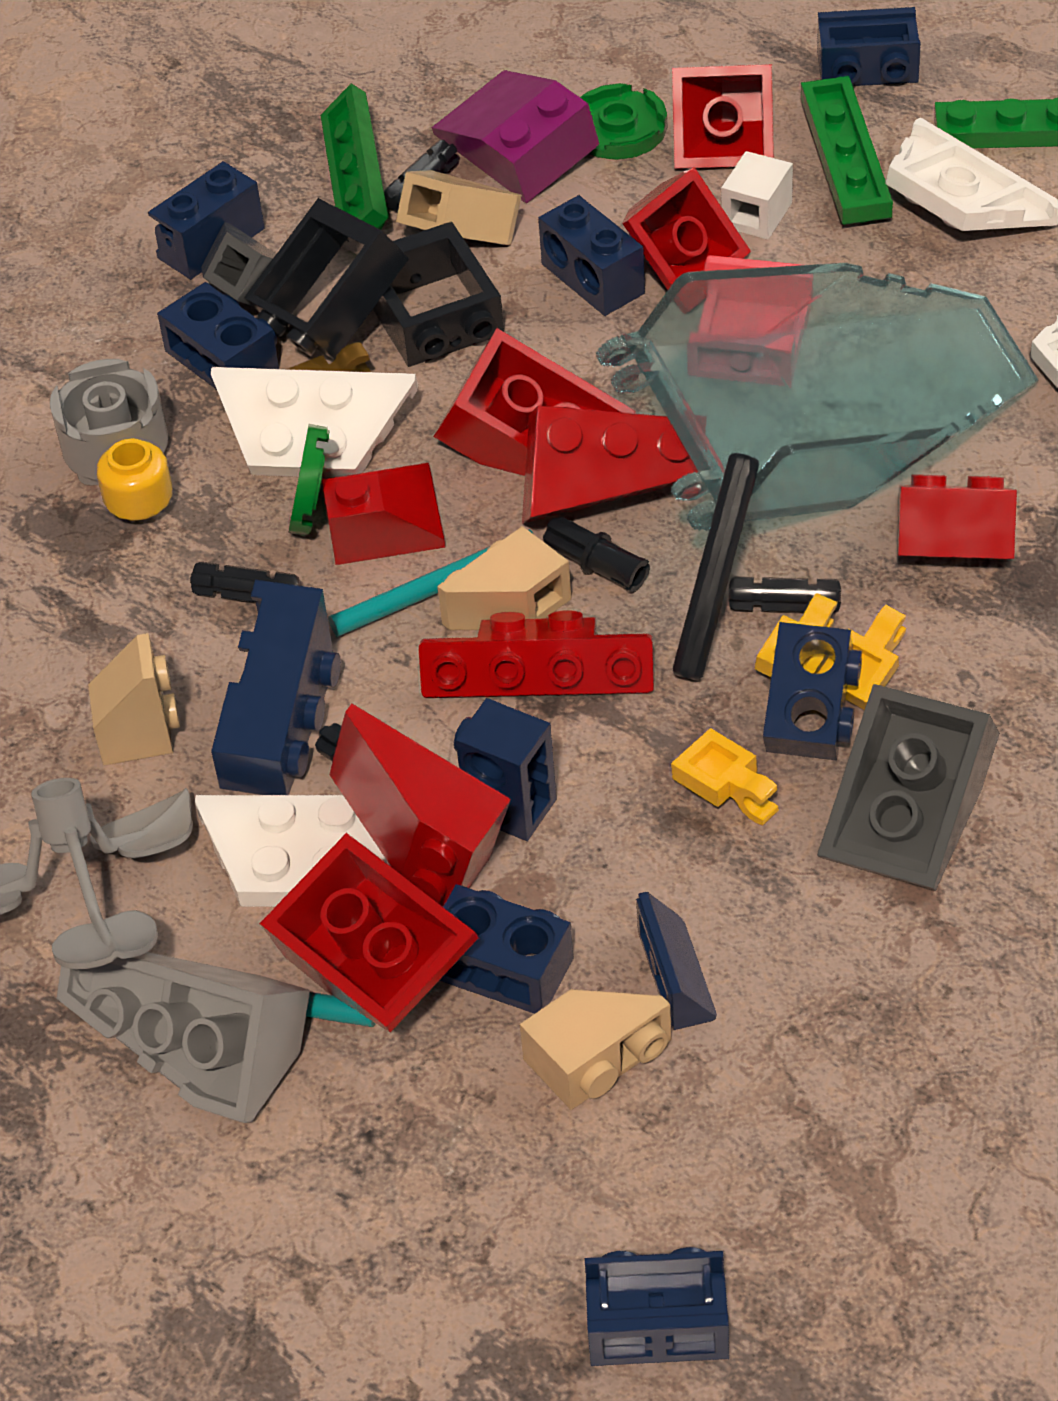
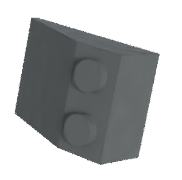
[817,684,1000,891]

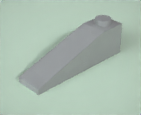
[56,952,310,1123]

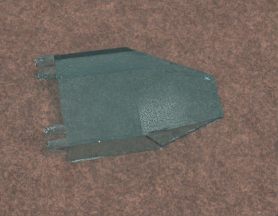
[596,263,1039,531]

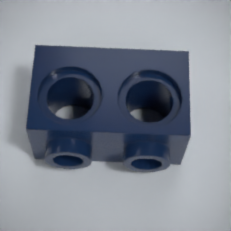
[538,195,645,316]
[157,282,279,390]
[763,622,862,761]
[454,698,557,842]
[439,884,574,1014]

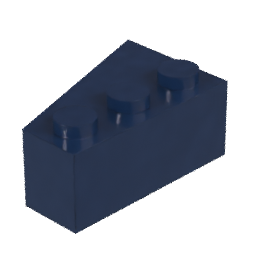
[211,580,341,795]

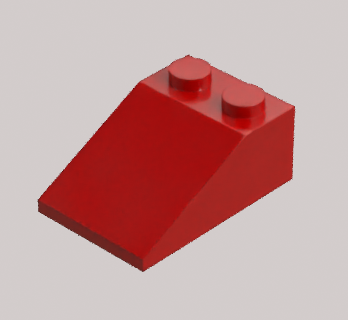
[433,328,636,476]
[329,703,511,906]
[259,832,479,1033]

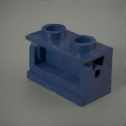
[817,7,921,86]
[148,161,265,280]
[584,1247,729,1366]

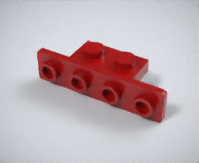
[419,610,654,697]

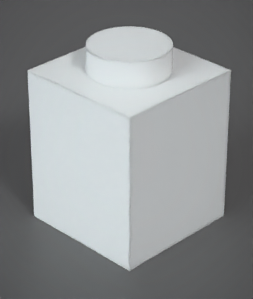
[721,151,793,240]

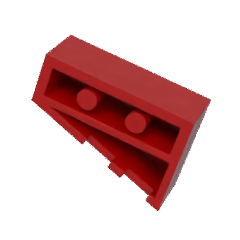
[522,406,704,524]

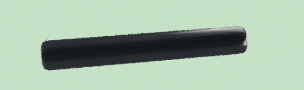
[673,453,759,680]

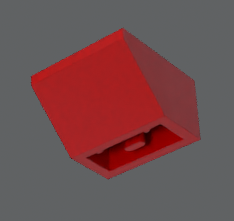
[897,474,1017,559]

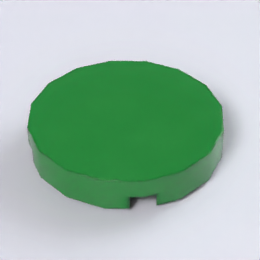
[580,83,668,160]
[288,424,330,536]

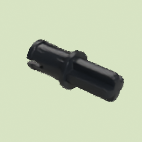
[543,517,650,593]

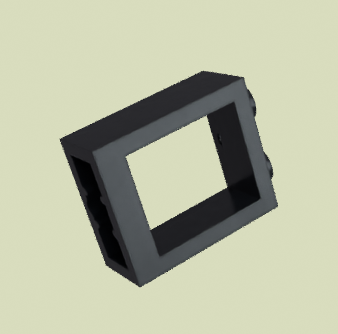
[244,198,409,360]
[373,221,504,367]

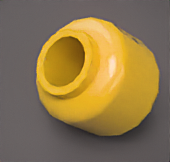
[97,438,173,521]

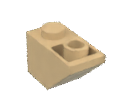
[396,170,522,245]
[437,526,571,630]
[88,633,180,766]
[520,989,672,1110]

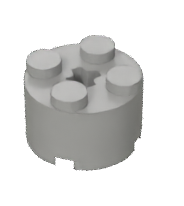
[50,359,168,486]

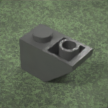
[201,222,276,306]

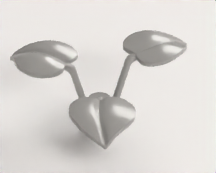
[0,778,193,969]

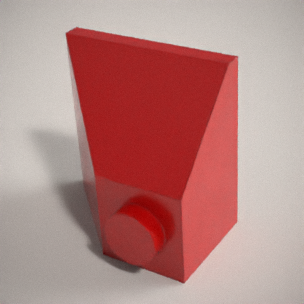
[672,64,774,169]
[622,167,751,309]
[321,462,445,565]

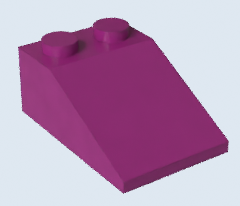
[431,70,600,204]

